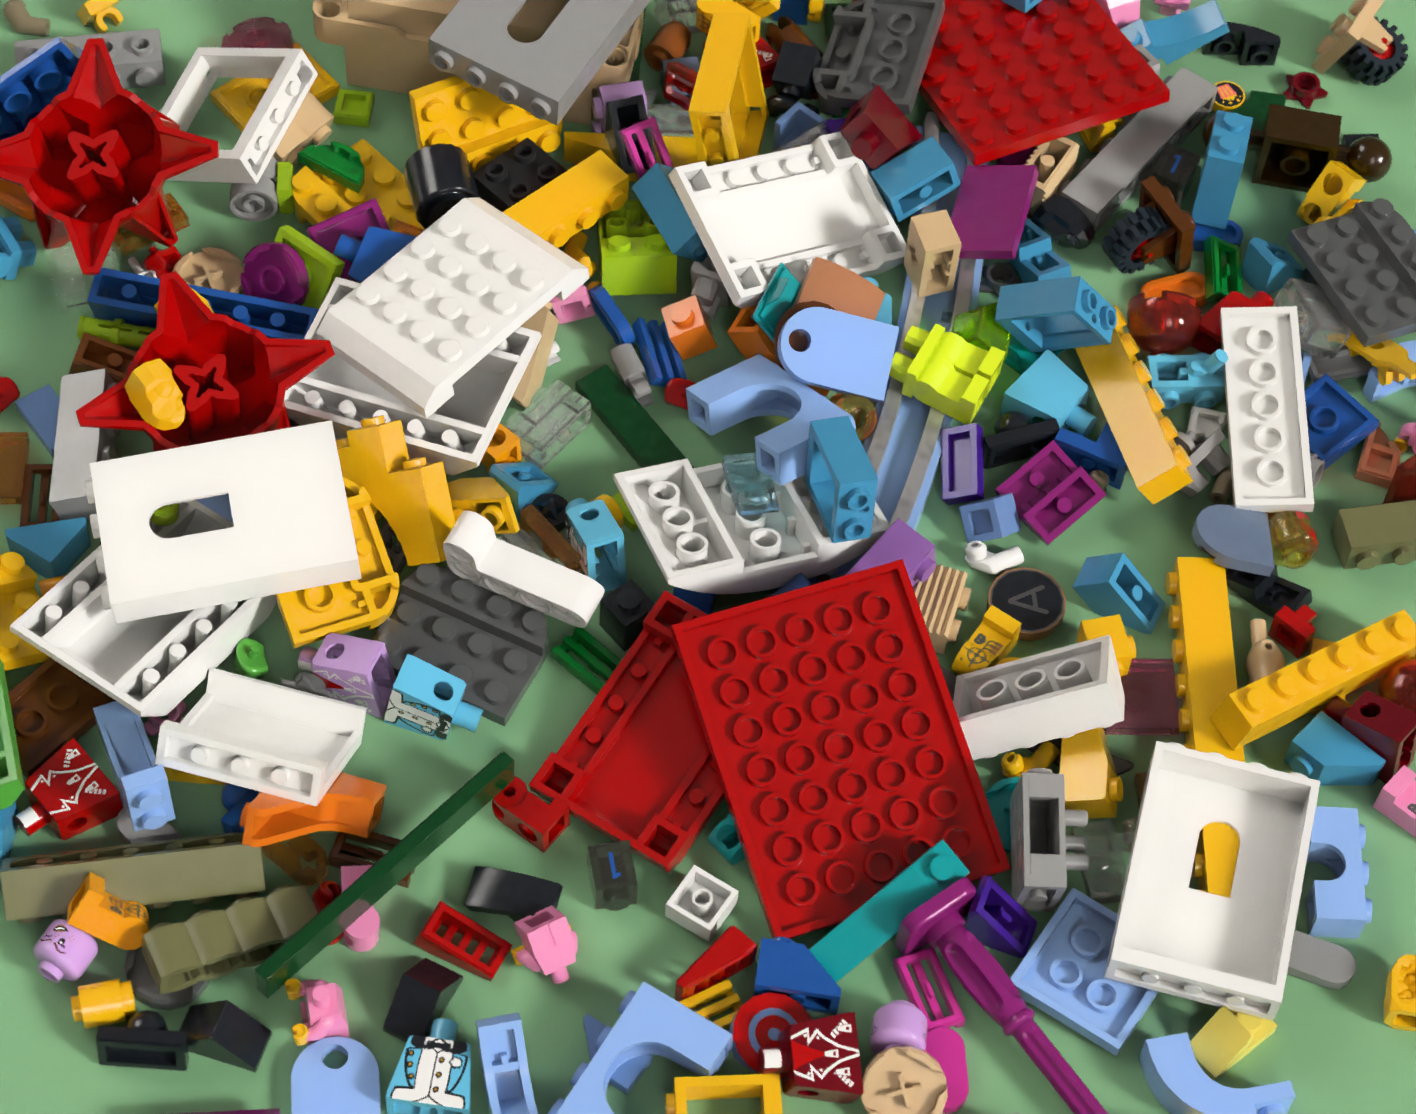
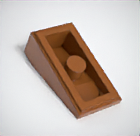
[69,332,137,383]

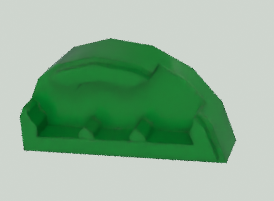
[298,142,365,193]

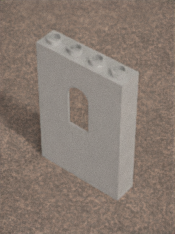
[429,0,651,125]

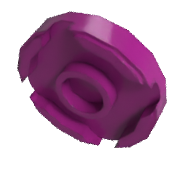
[241,241,309,306]

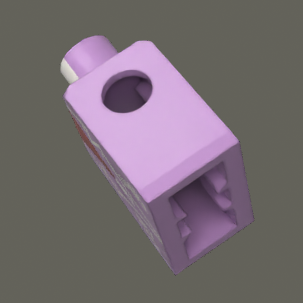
[298,633,396,719]

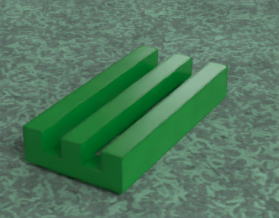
[1204,235,1243,303]
[551,627,621,694]

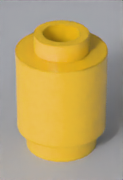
[71,978,137,1029]

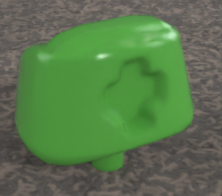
[234,638,268,679]

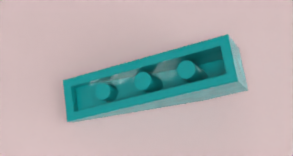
[809,839,970,982]

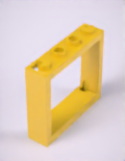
[688,12,769,167]

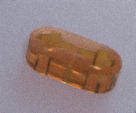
[262,834,328,886]

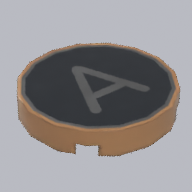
[986,567,1066,641]

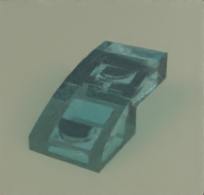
[722,452,779,516]

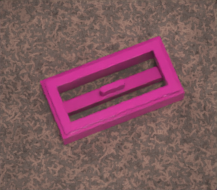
[618,116,674,180]
[893,947,966,1033]

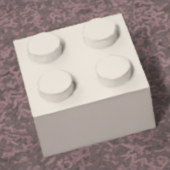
[665,865,739,942]

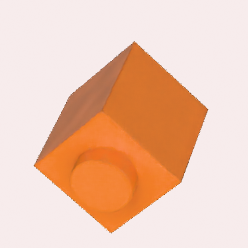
[661,295,718,361]

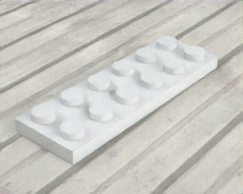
[1220,306,1314,513]

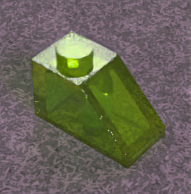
[952,302,1011,362]

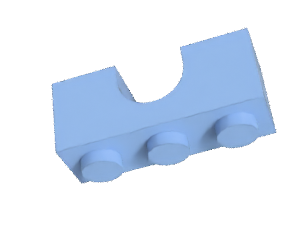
[1305,806,1372,939]

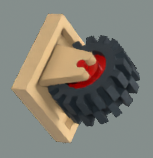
[1311,0,1408,86]

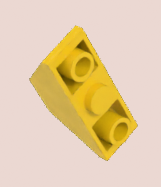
[447,477,520,534]

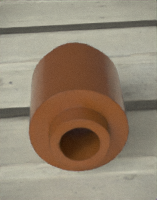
[644,21,691,72]

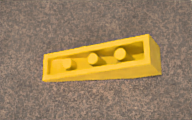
[564,131,699,182]
[1059,728,1123,819]

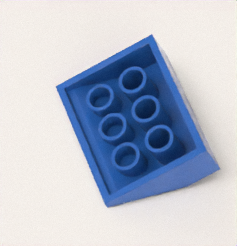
[0,36,83,141]

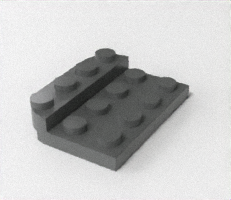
[813,0,946,117]
[1287,198,1416,347]
[371,563,547,726]

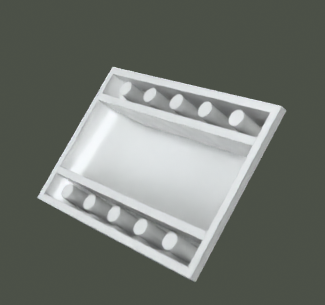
[284,277,542,476]
[10,500,277,717]

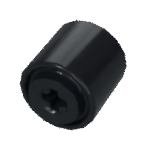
[403,144,480,229]

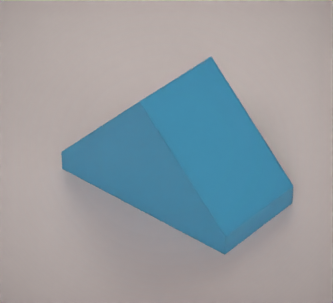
[1242,236,1305,295]
[489,462,559,523]
[5,517,91,579]

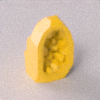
[125,358,186,431]
[1384,954,1416,1031]

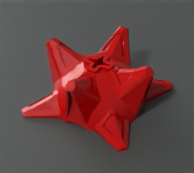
[0,38,219,276]
[75,271,335,452]

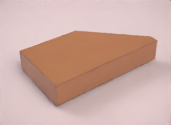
[1354,418,1402,489]

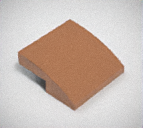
[792,257,886,320]

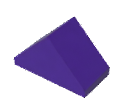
[965,875,1038,958]

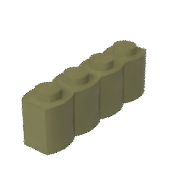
[141,885,318,994]

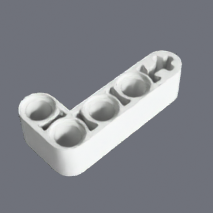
[443,510,605,628]

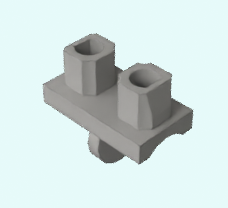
[690,256,732,321]
[1174,428,1230,498]

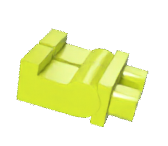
[889,323,1006,424]

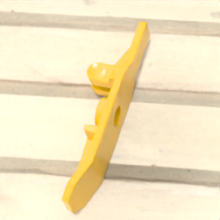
[1326,326,1416,386]

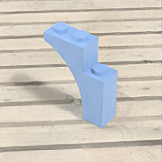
[93,701,176,832]

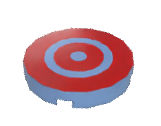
[729,992,812,1079]

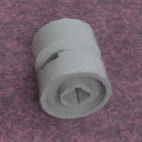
[229,156,278,221]

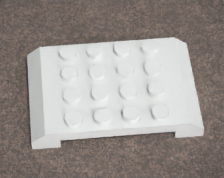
[668,131,906,309]
[316,197,589,419]

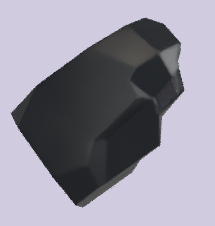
[1031,195,1095,250]

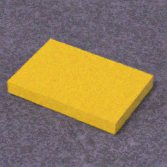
[210,43,340,132]

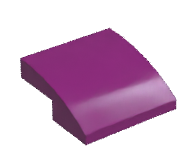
[994,440,1106,546]

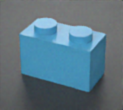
[870,136,961,222]

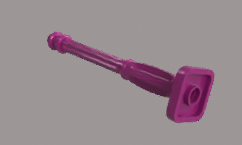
[894,877,1108,1114]

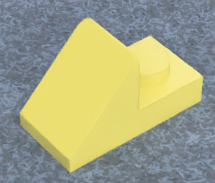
[1190,1006,1278,1081]

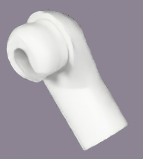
[965,540,1024,575]

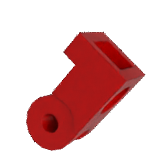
[492,776,570,853]

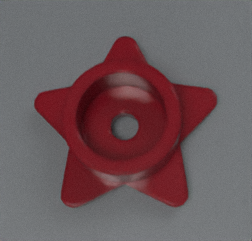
[1283,72,1328,109]

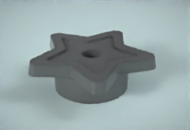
[979,262,1022,298]
[280,672,332,698]

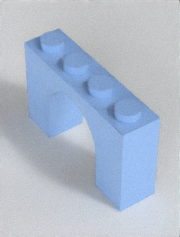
[686,353,856,486]
[549,981,733,1114]

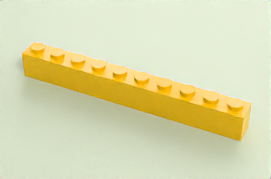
[1165,557,1245,898]

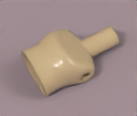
[1245,619,1285,684]

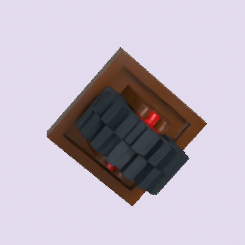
[1102,176,1196,274]

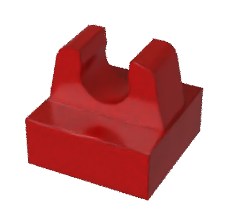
[1267,604,1317,659]

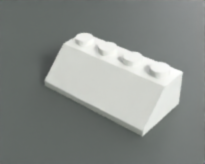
[953,635,1125,760]

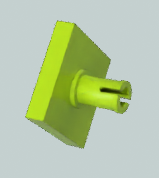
[275,225,345,309]

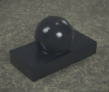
[983,411,1060,469]
[96,1010,189,1071]

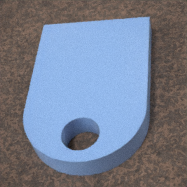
[777,307,899,403]
[291,1036,381,1114]

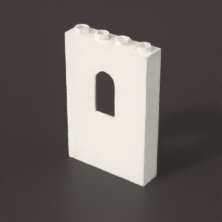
[84,420,362,624]
[1104,741,1320,1021]

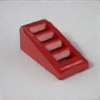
[414,901,513,982]
[674,925,757,1002]

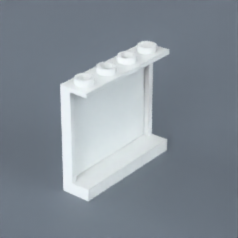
[155,667,367,807]

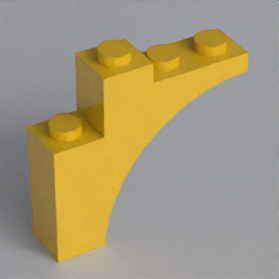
[336,415,456,566]

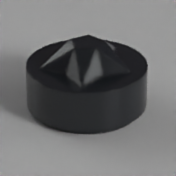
[531,494,568,534]

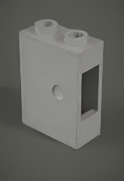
[1010,768,1089,912]

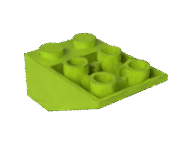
[596,200,677,296]

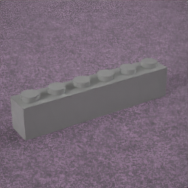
[1057,67,1218,233]

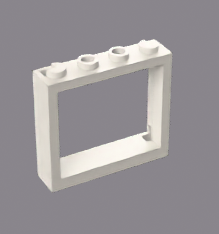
[160,47,318,184]

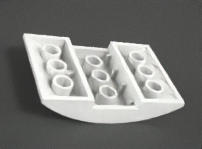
[613,455,890,594]

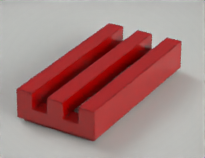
[663,62,698,111]

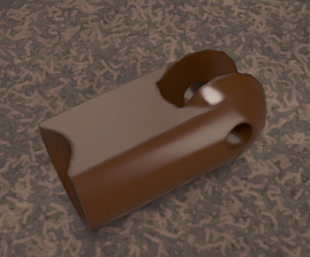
[765,16,823,59]

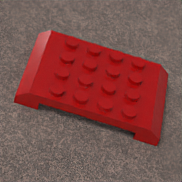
[529,590,725,873]

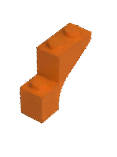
[240,772,387,847]

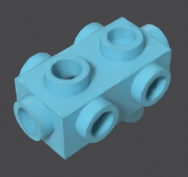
[1145,349,1228,410]

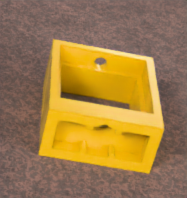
[665,1073,783,1114]

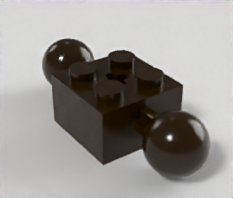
[1202,104,1392,192]

